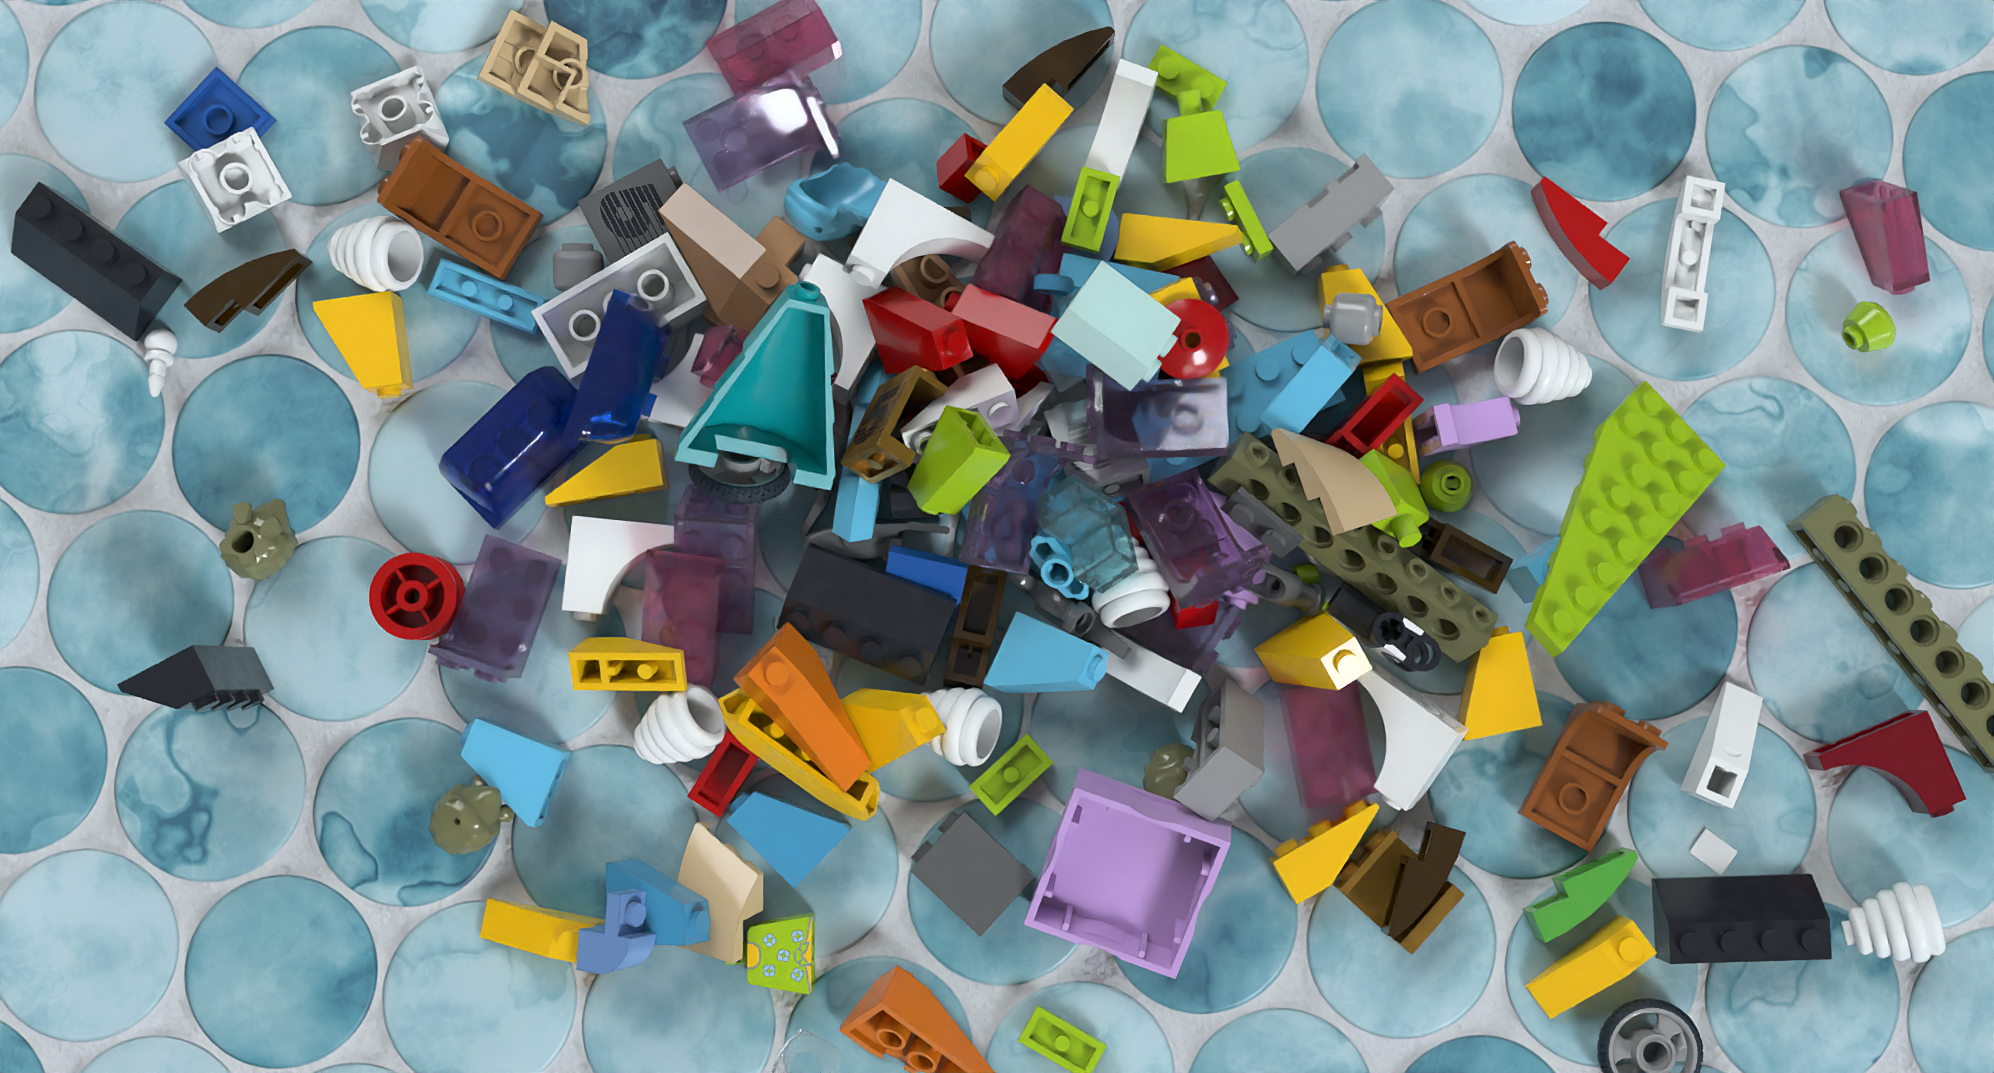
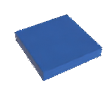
[164,67,277,152]
[886,545,969,635]

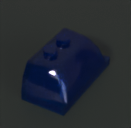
[559,287,672,449]
[438,366,610,531]

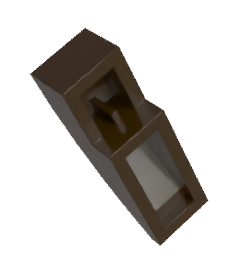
[1002,26,1115,111]
[184,249,313,333]
[1383,516,1514,594]
[943,563,1008,690]
[1380,821,1466,938]

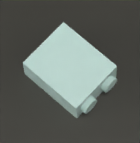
[1050,261,1181,391]

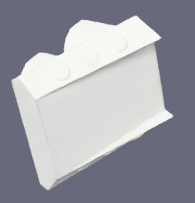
[350,66,449,172]
[178,127,292,233]

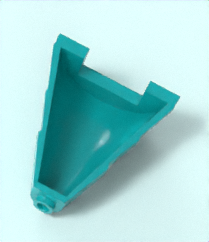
[674,281,836,490]

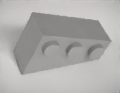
[1267,153,1395,279]
[1173,677,1265,823]

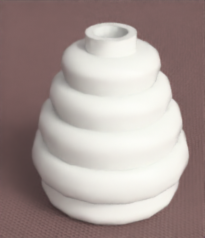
[327,215,424,292]
[1494,327,1592,405]
[1091,531,1170,628]
[634,681,727,765]
[920,687,1002,767]
[1841,882,1946,963]

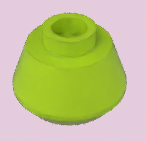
[1841,301,1896,352]
[1420,459,1474,513]

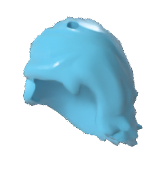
[783,162,887,241]

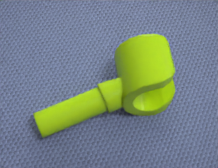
[1293,563,1327,613]

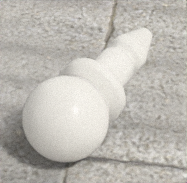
[144,328,178,397]

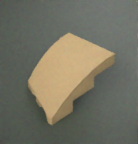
[476,9,590,126]
[1270,428,1398,536]
[677,821,763,964]

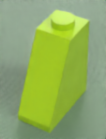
[907,405,1010,515]

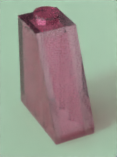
[1839,179,1930,295]

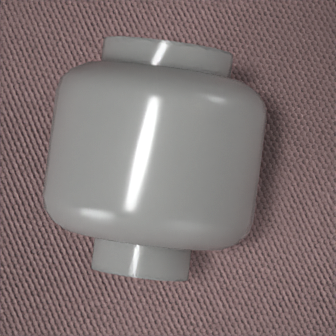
[553,243,604,292]
[1323,292,1383,345]

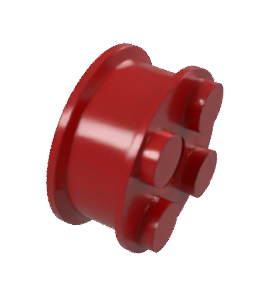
[369,553,466,640]

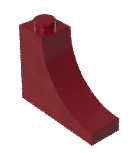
[1803,710,1967,818]

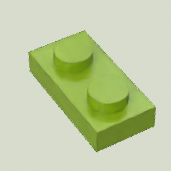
[1147,44,1228,112]
[1061,166,1120,255]
[1219,179,1273,263]
[969,733,1054,816]
[1018,1004,1107,1073]

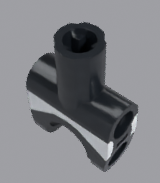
[1324,582,1441,672]

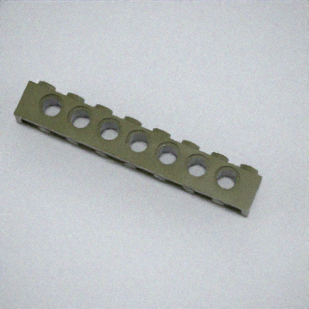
[1208,431,1498,663]
[1786,493,1994,773]

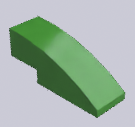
[1522,847,1638,943]

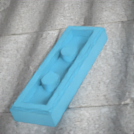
[426,258,550,337]

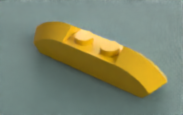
[718,687,881,821]

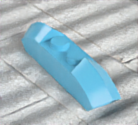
[832,359,901,542]

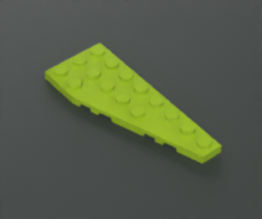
[1524,380,1727,657]

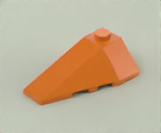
[733,622,871,793]
[839,965,995,1073]

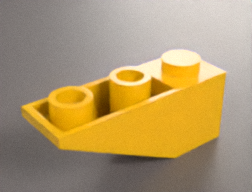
[1268,799,1379,904]

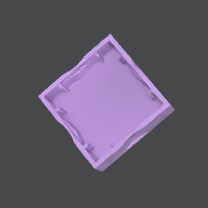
[1024,767,1232,979]

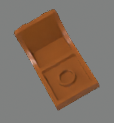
[377,135,544,281]
[1385,240,1549,376]
[1517,700,1669,853]

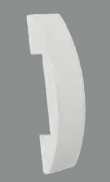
[1661,175,1725,333]

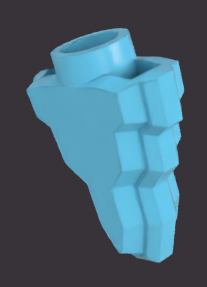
[1029,526,1093,600]

